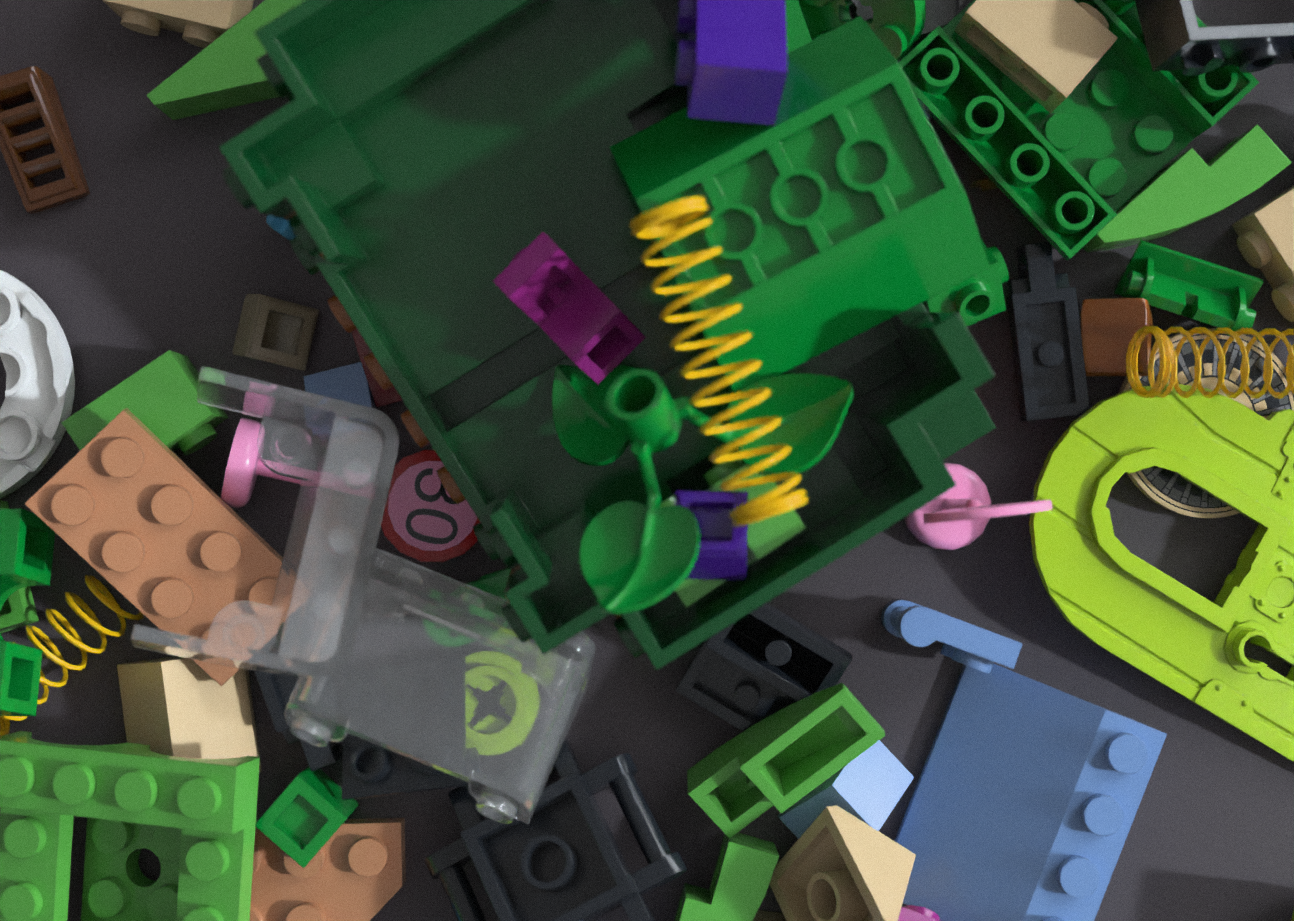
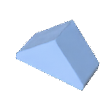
[778,740,914,839]

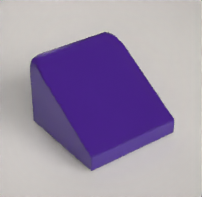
[675,490,748,580]

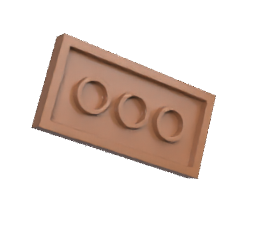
[25,407,316,687]

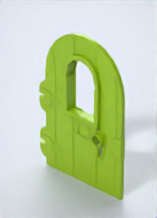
[1029,383,1294,762]

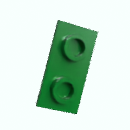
[1114,240,1263,336]

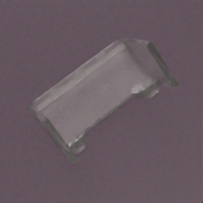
[131,366,399,678]

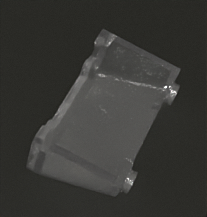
[284,545,596,824]

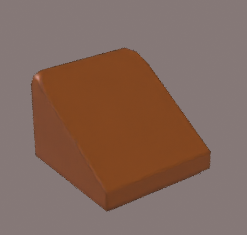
[1081,298,1153,376]

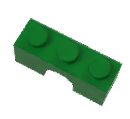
[0,508,55,716]

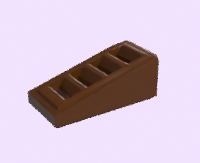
[0,66,91,214]

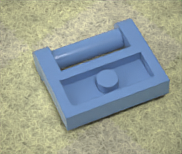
[881,599,1023,674]

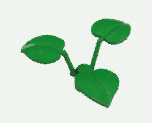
[552,365,853,614]

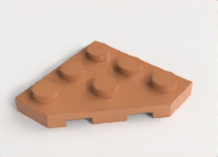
[250,818,406,921]

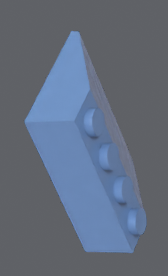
[894,663,1167,921]

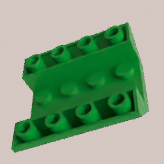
[899,0,1259,261]
[609,15,990,393]

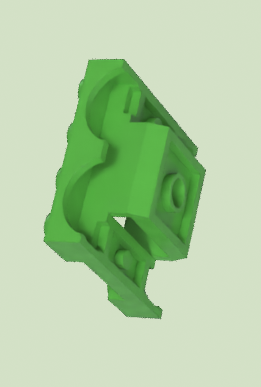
[0,731,260,921]

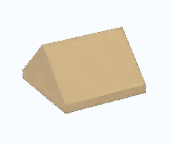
[117,656,262,773]
[769,805,916,921]

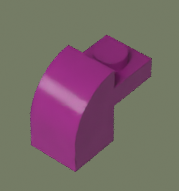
[493,232,646,384]

